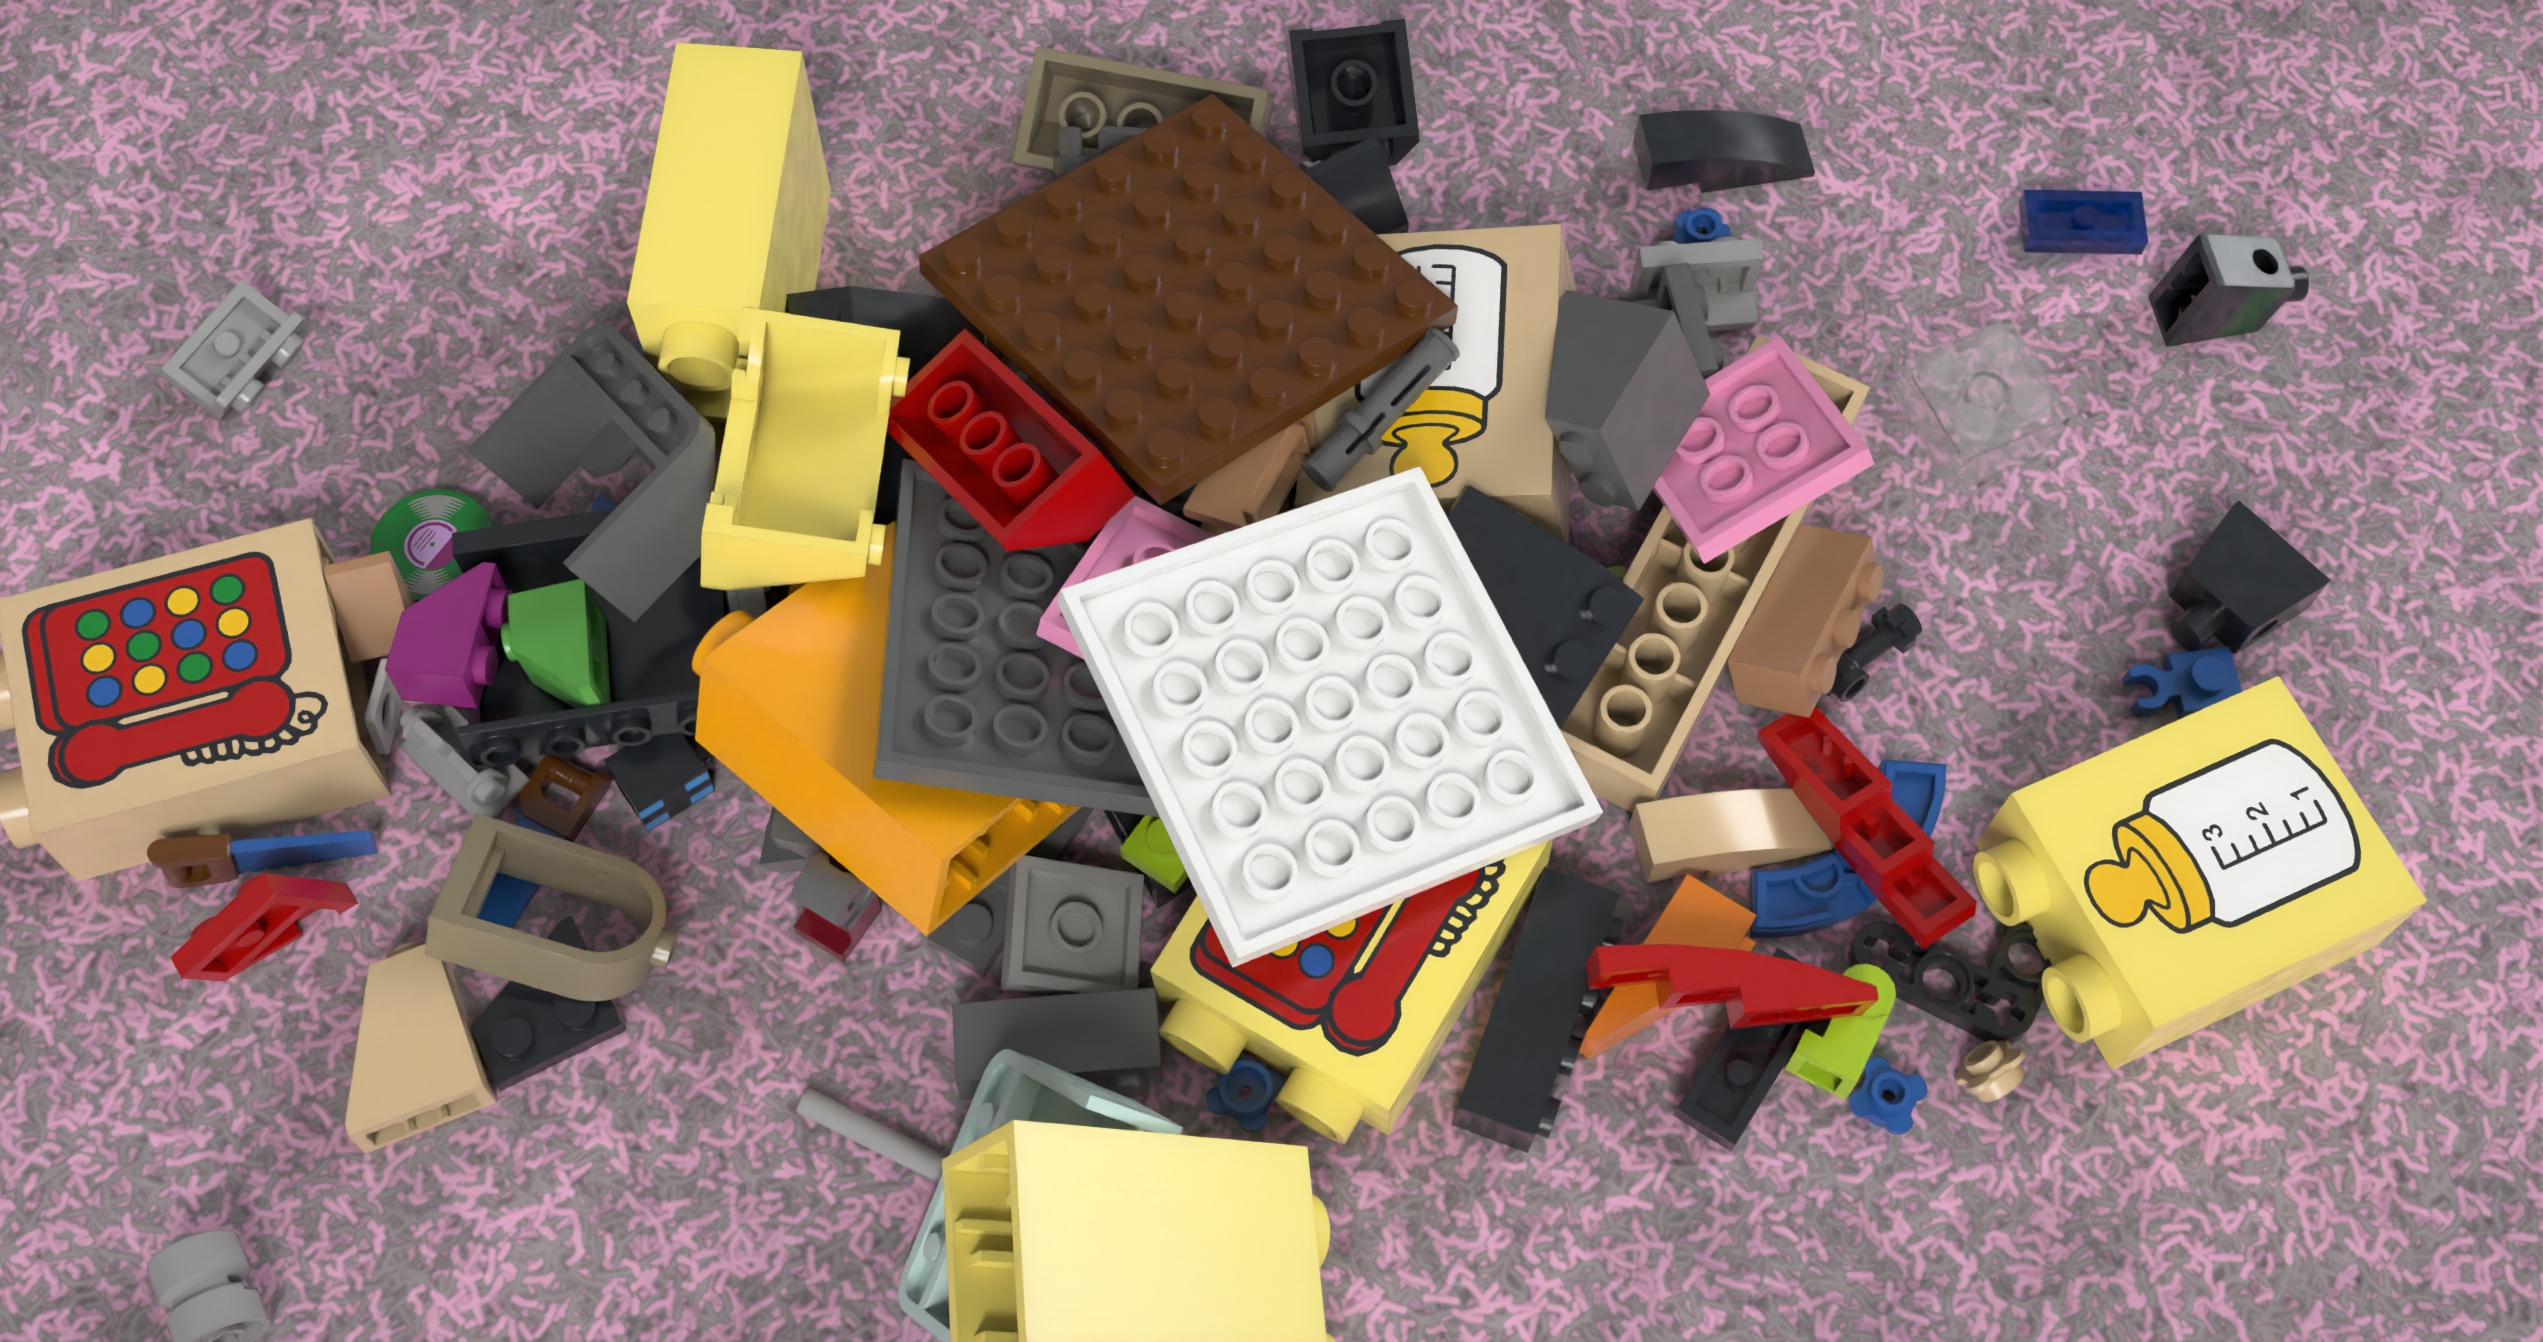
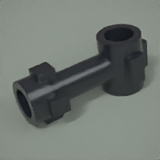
[1826,603,1922,702]

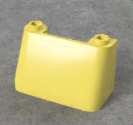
[701,307,910,591]

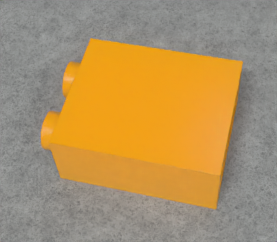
[692,521,1081,936]

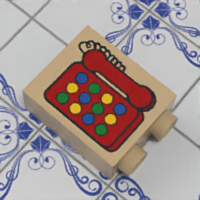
[0,518,391,882]

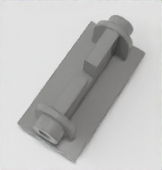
[400,704,530,819]

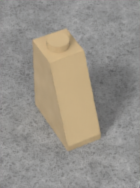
[344,942,497,1154]

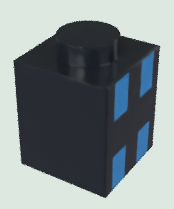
[604,732,715,832]

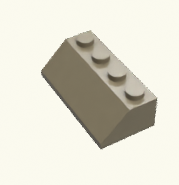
[1012,47,1273,172]

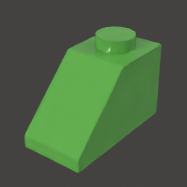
[501,579,611,709]

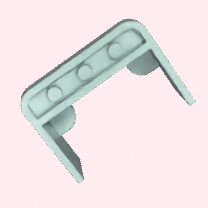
[898,1049,1183,1342]

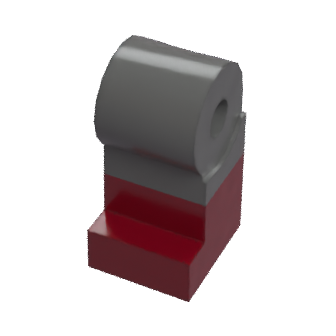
[792,849,882,963]

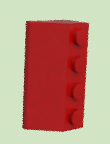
[887,329,1136,552]

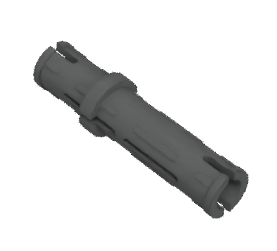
[1301,328,1460,492]

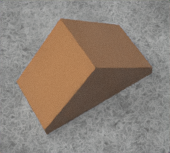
[323,551,416,663]

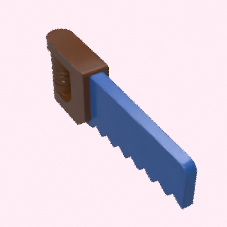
[477,754,612,929]
[147,831,377,888]

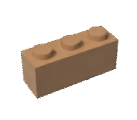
[1727,524,1883,718]

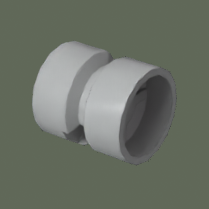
[146,1229,270,1342]

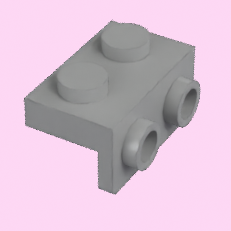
[1630,237,1763,332]
[160,279,305,421]

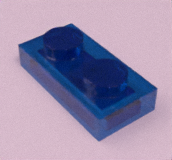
[2019,189,2148,255]

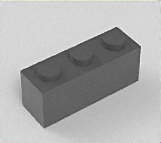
[952,988,1162,1100]

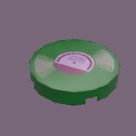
[369,489,494,603]

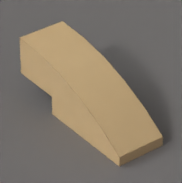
[1629,789,1832,883]

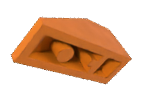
[1579,874,1757,1059]

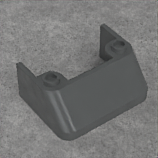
[467,323,716,622]

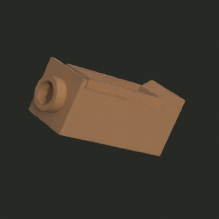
[1183,413,1319,536]

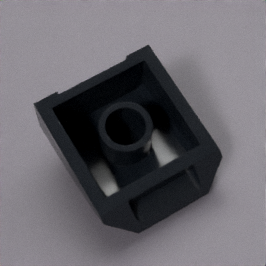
[1285,19,1419,166]

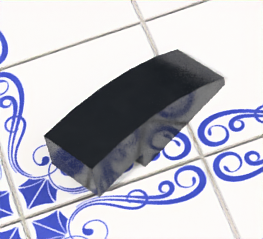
[1633,110,1815,193]

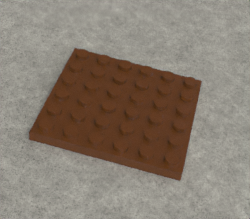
[919,94,1458,505]

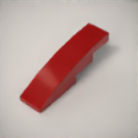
[1758,706,1977,949]
[1585,944,1879,1029]

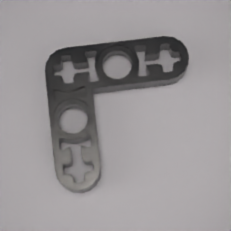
[1848,921,2055,1044]

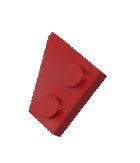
[170,873,359,981]

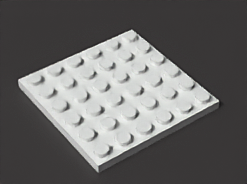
[1057,466,1603,968]

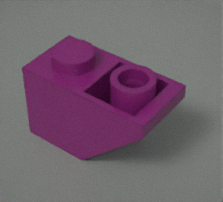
[385,562,513,709]

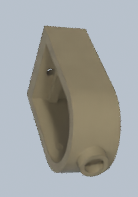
[425,813,679,1001]

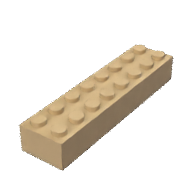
[1560,335,1870,813]

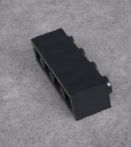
[1452,867,1625,1153]

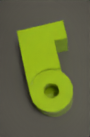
[1784,964,1896,1100]

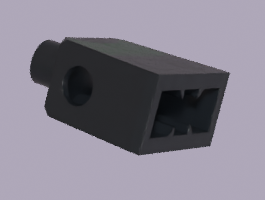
[2148,234,2309,347]

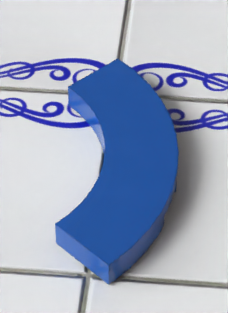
[1750,759,1947,938]

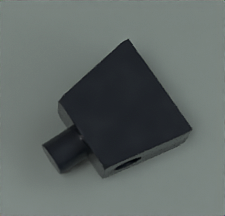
[2169,500,2331,654]

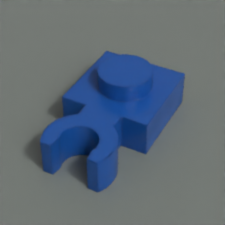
[2123,646,2243,719]

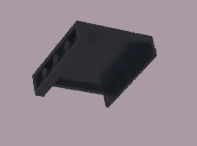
[452,508,728,767]

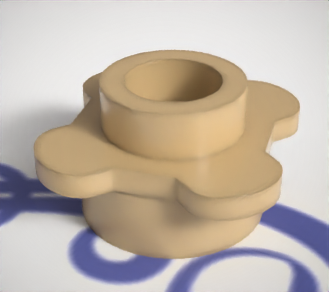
[1954,1040,2026,1102]

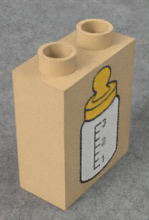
[1295,224,1577,543]

